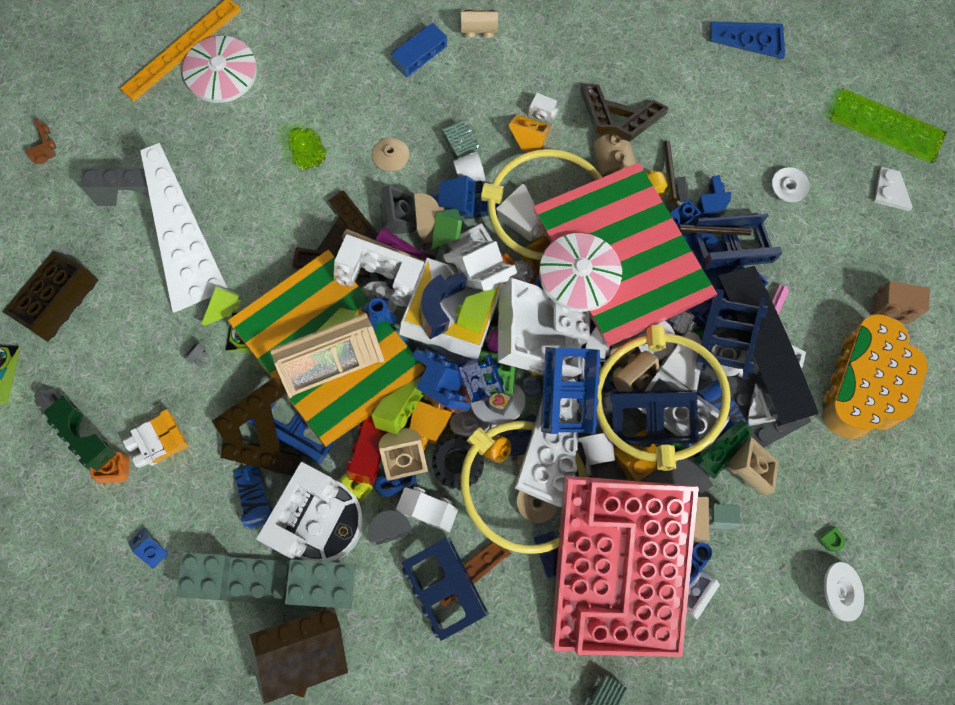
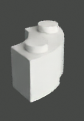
[396,486,458,533]

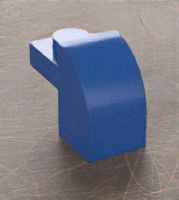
[697,175,731,218]

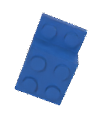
[412,349,471,411]

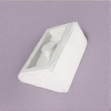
[687,571,720,619]

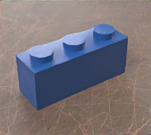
[391,23,447,78]

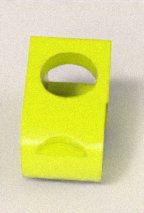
[338,472,373,502]

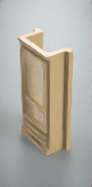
[270,313,385,398]

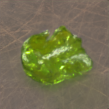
[288,127,327,170]

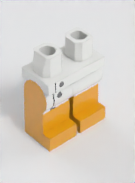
[123,409,189,468]

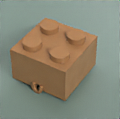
[873,281,930,324]

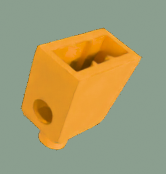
[410,401,452,452]

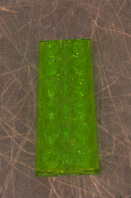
[829,88,947,163]

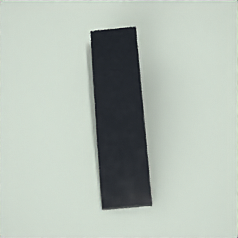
[717,265,819,426]

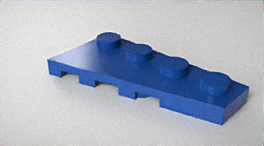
[710,22,785,59]

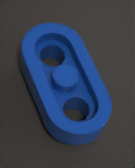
[375,475,417,497]

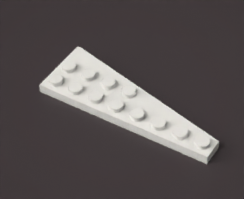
[140,143,228,313]
[515,375,579,508]

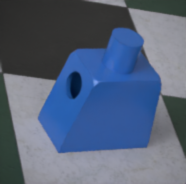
[431,175,476,217]

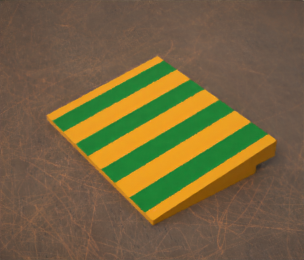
[228,250,426,447]

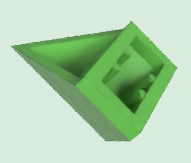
[431,209,462,250]

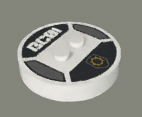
[286,480,364,562]

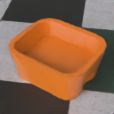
[90,452,130,483]

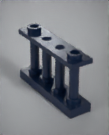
[696,289,768,380]

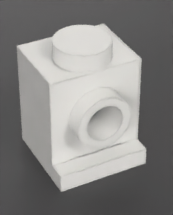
[528,93,558,122]

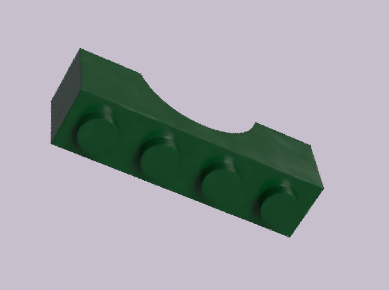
[44,395,116,471]

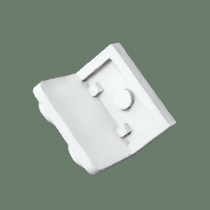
[554,302,590,347]

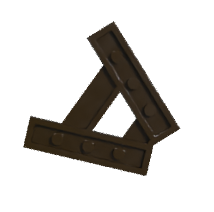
[580,84,669,142]
[292,190,378,278]
[212,376,302,476]

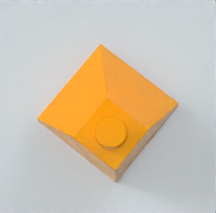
[509,114,552,153]
[614,429,658,481]

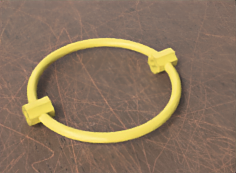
[481,149,603,260]
[596,325,731,471]
[461,421,588,554]

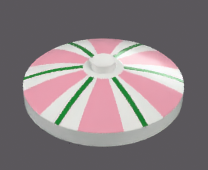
[182,36,257,103]
[539,233,622,312]

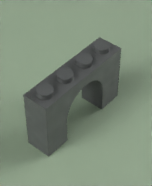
[80,169,150,206]

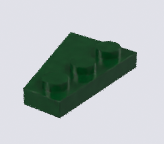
[693,419,754,479]

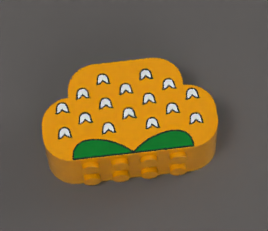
[823,314,928,439]

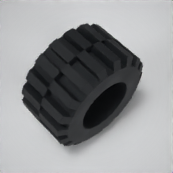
[432,435,484,490]

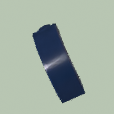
[419,272,467,339]

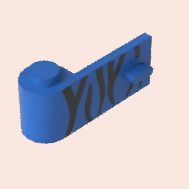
[697,380,747,433]
[234,465,273,529]

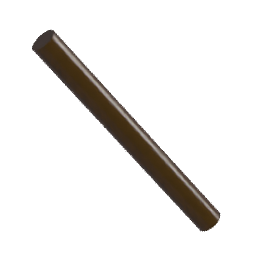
[663,140,678,203]
[677,224,752,236]

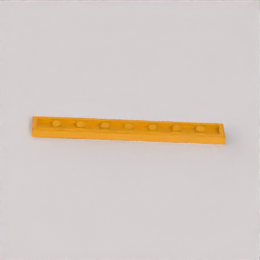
[120,0,241,102]

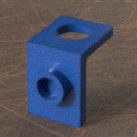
[128,528,168,569]

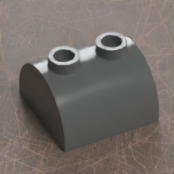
[380,185,417,234]
[368,506,414,546]

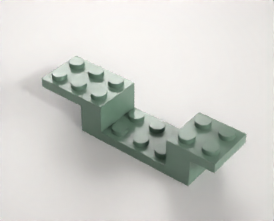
[176,552,356,609]

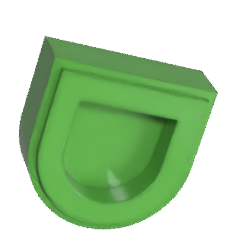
[818,526,845,552]

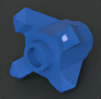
[361,296,398,332]

